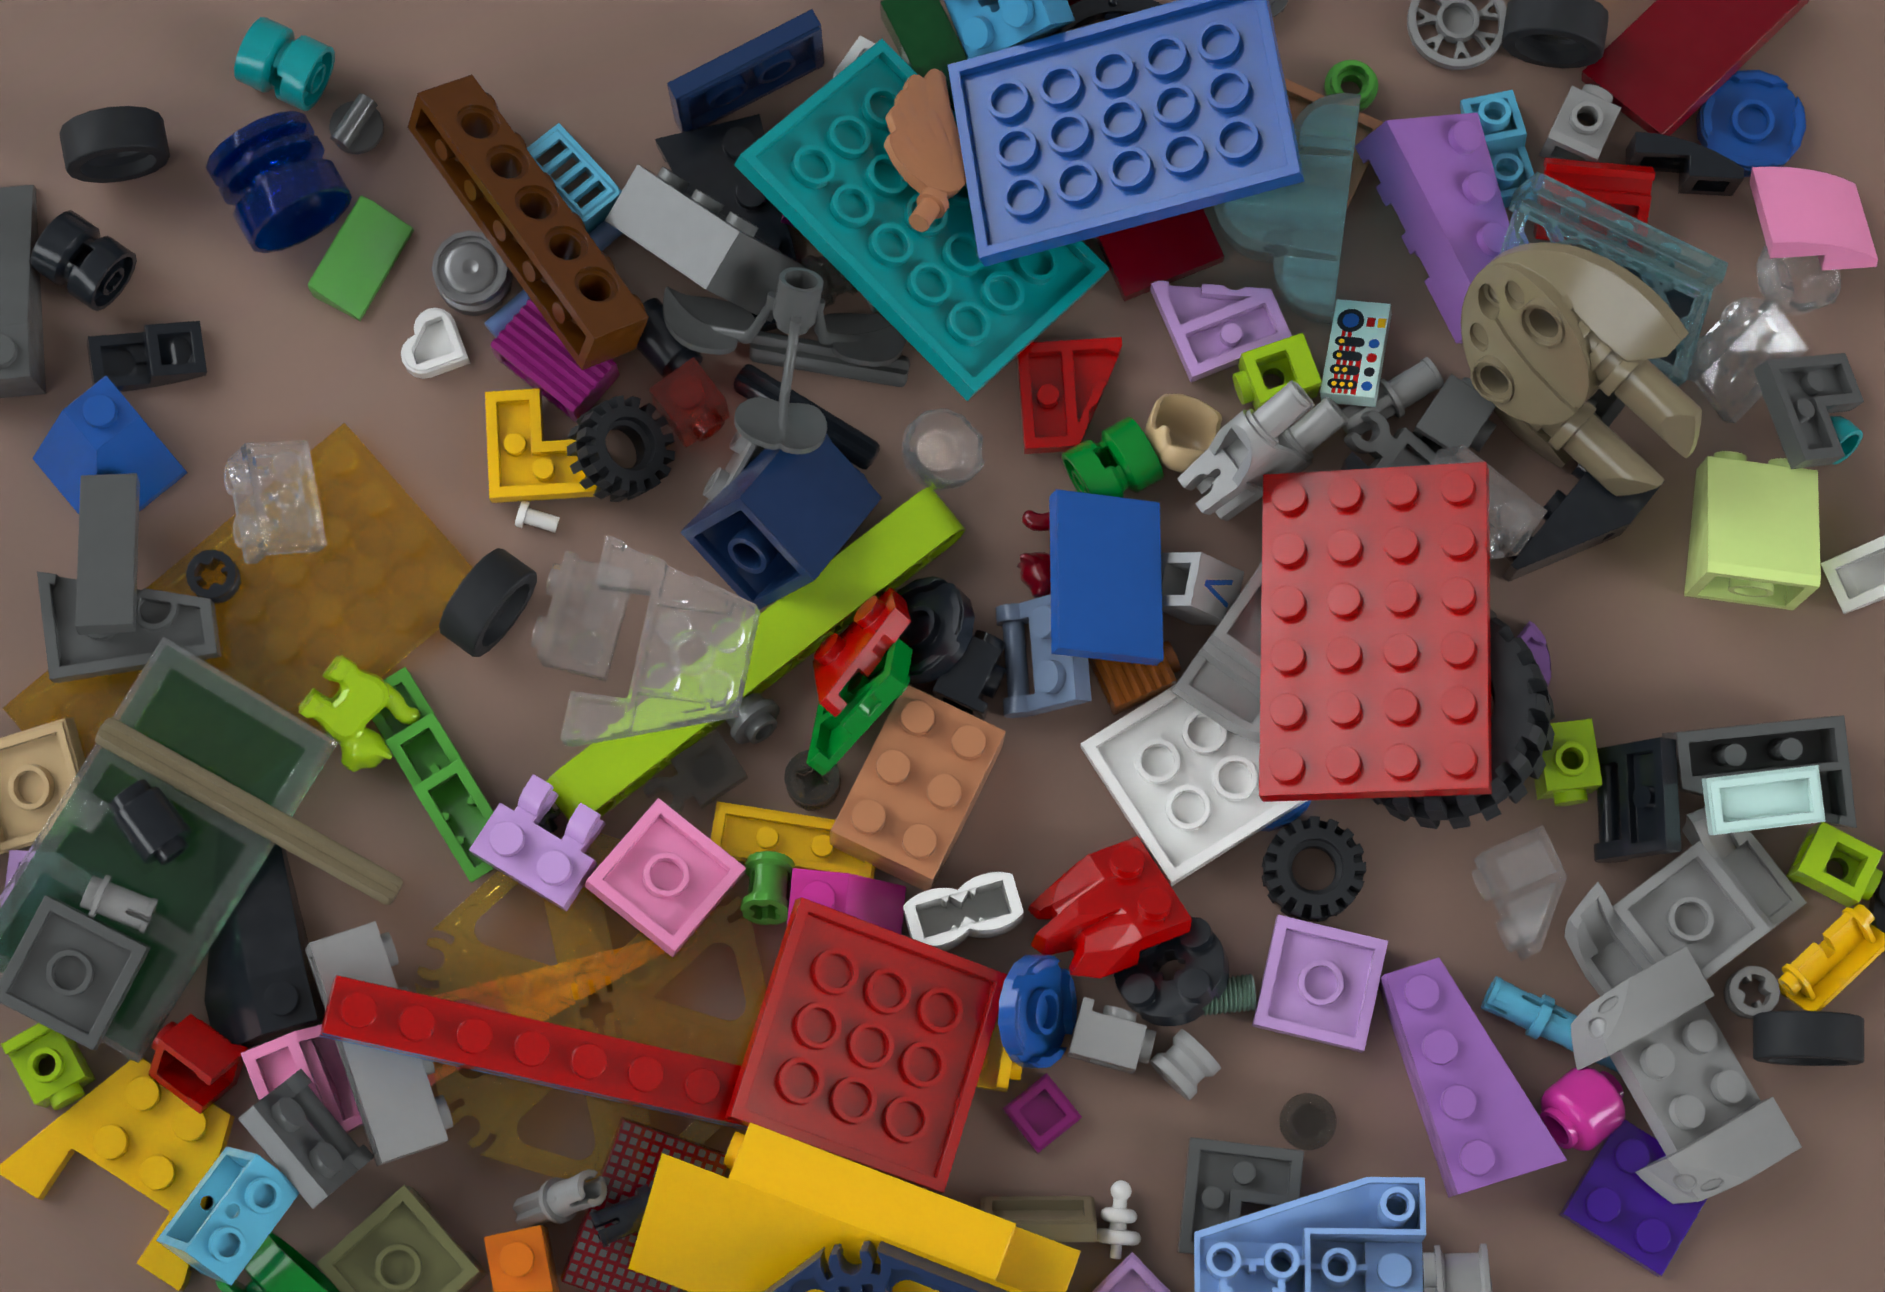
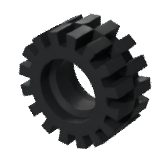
[567,395,676,502]
[1261,816,1366,922]

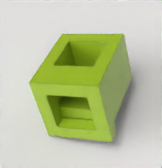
[1232,333,1322,411]
[1786,822,1884,907]
[0,1023,96,1110]

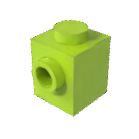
[1534,718,1603,806]

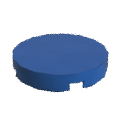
[1696,70,1806,177]
[998,954,1077,1068]

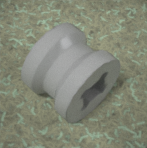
[1149,1029,1221,1101]

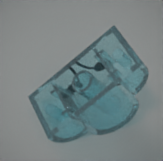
[1214,93,1361,325]

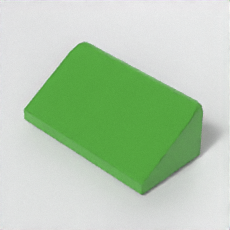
[308,195,414,321]

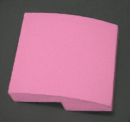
[1750,167,1878,271]

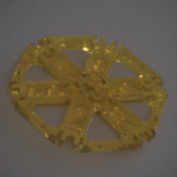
[415,833,766,1182]

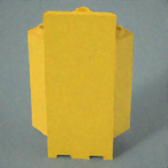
[628,1122,1081,1292]

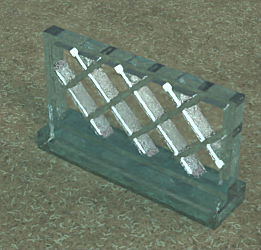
[1500,171,1729,386]

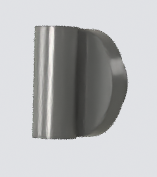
[329,93,384,154]

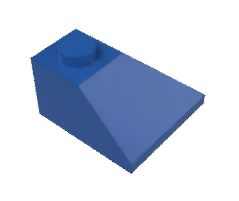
[32,375,188,514]

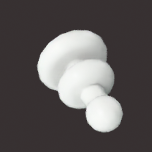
[1097,1180,1141,1259]

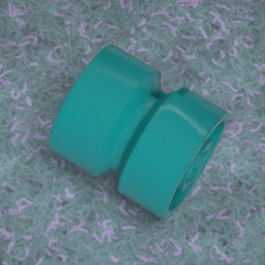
[234,17,335,111]

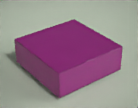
[1002,1073,1082,1154]

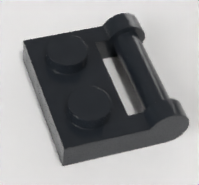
[1594,737,1682,863]

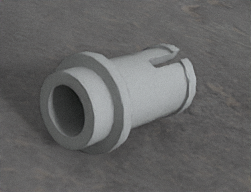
[80,874,159,934]

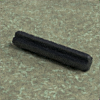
[733,364,880,470]

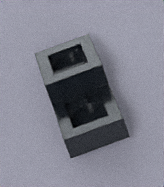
[1625,131,1744,196]
[87,321,207,392]

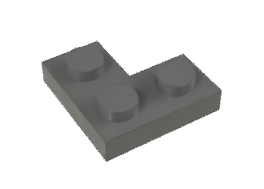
[1753,353,1864,469]
[1177,1137,1304,1255]

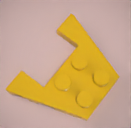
[0,1055,235,1291]

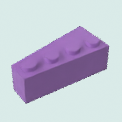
[1355,112,1516,344]
[1379,957,1567,1198]

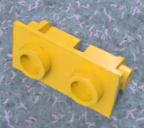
[1778,903,1885,1011]

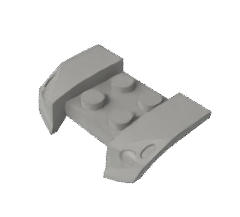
[1171,561,1262,743]
[1564,807,1807,997]
[1571,946,1802,1204]

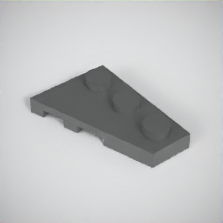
[37,571,221,683]

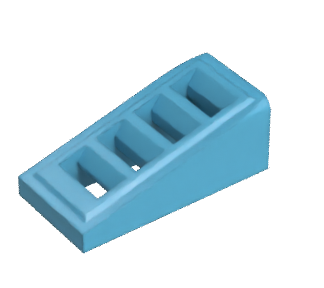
[527,123,622,234]

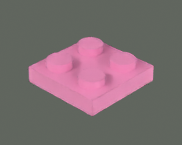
[585,798,746,957]

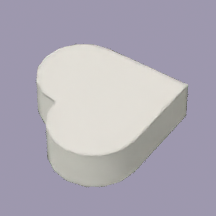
[401,308,470,379]

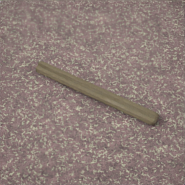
[95,718,403,905]

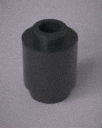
[636,298,703,379]
[108,779,192,866]

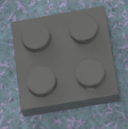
[0,895,151,1050]

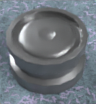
[432,230,513,316]

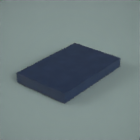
[667,9,825,133]

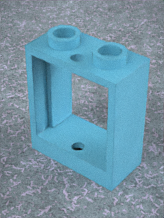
[156,1146,299,1286]

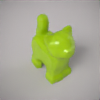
[298,655,421,772]

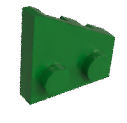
[806,638,913,776]

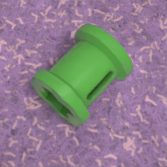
[740,851,795,925]

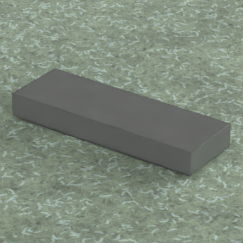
[75,473,140,635]

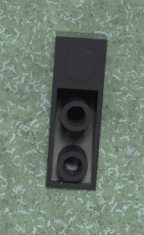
[1502,464,1665,582]

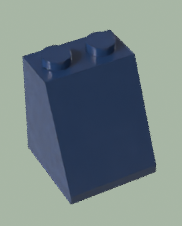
[680,434,882,612]

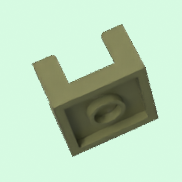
[316,1185,488,1292]

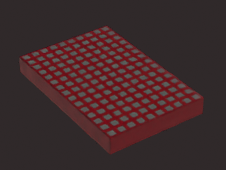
[560,1116,727,1292]

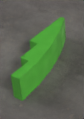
[372,667,495,883]

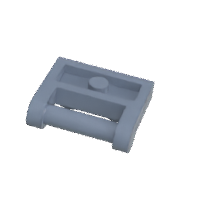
[995,594,1092,718]

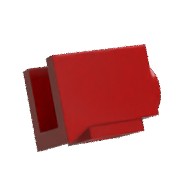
[148,1013,248,1114]

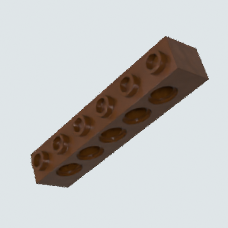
[407,74,649,370]

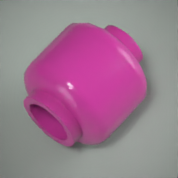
[1540,1066,1625,1151]

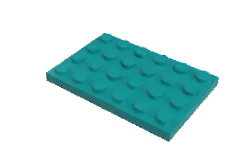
[734,39,1110,401]

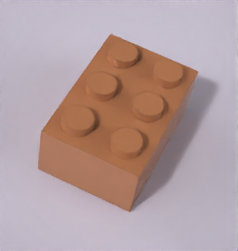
[830,685,1006,891]

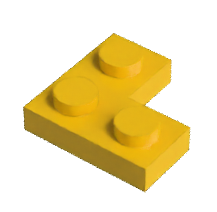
[485,388,597,503]

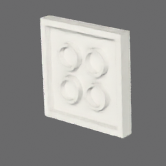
[1081,684,1308,886]

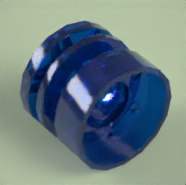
[206,111,352,253]

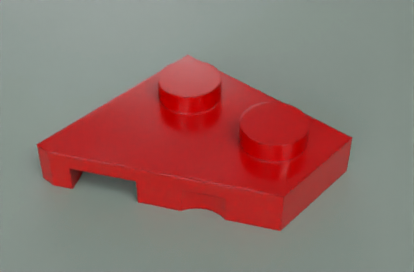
[1017,337,1123,454]
[812,587,911,717]

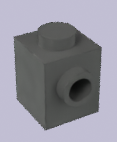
[1412,374,1497,464]

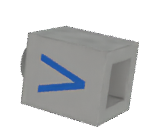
[1161,552,1244,625]

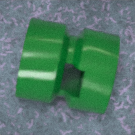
[1062,416,1164,498]

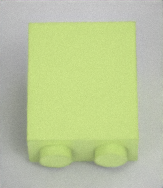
[1684,451,1821,610]

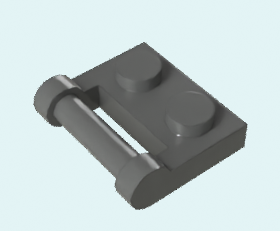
[238,1069,374,1209]

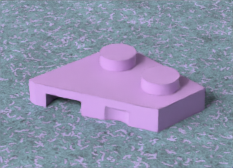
[1150,281,1292,383]

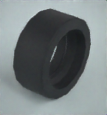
[1502,0,1609,69]
[59,106,170,183]
[439,548,537,657]
[1753,1011,1864,1066]

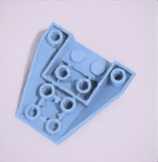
[1194,1177,1426,1292]

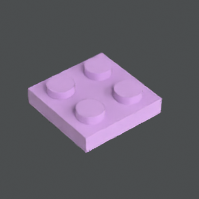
[1252,915,1388,1053]

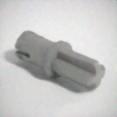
[1341,357,1444,436]
[512,1169,607,1228]

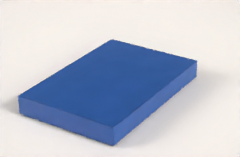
[1049,489,1164,666]

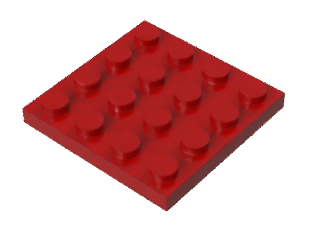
[725,897,1008,1194]

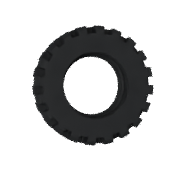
[1371,617,1555,829]

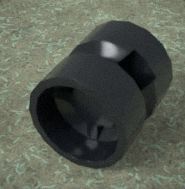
[30,210,137,311]

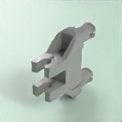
[1177,380,1349,521]

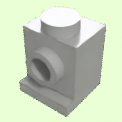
[1539,84,1621,162]
[1067,997,1157,1074]

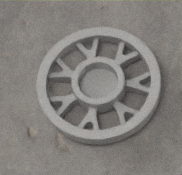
[1407,0,1507,70]

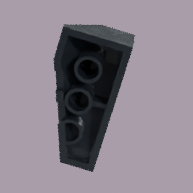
[204,821,325,1048]

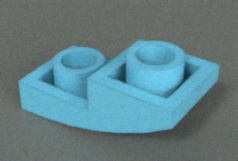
[1460,90,1539,208]

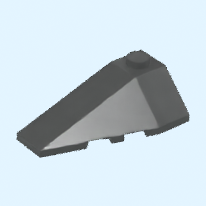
[0,185,46,398]

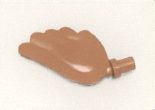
[884,68,966,232]

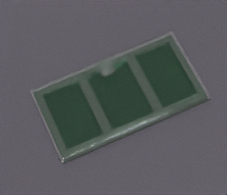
[0,636,338,1063]

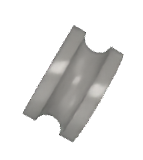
[1723,966,1780,1019]

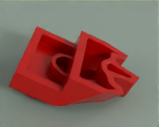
[1028,836,1192,979]

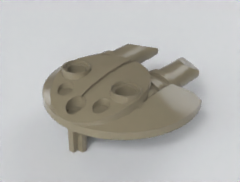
[1461,242,1702,496]

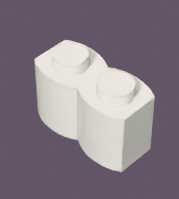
[903,872,1024,951]

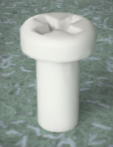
[515,501,560,533]

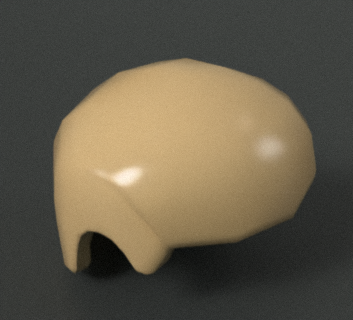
[1144,394,1222,473]

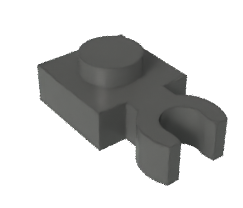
[1344,410,1446,468]

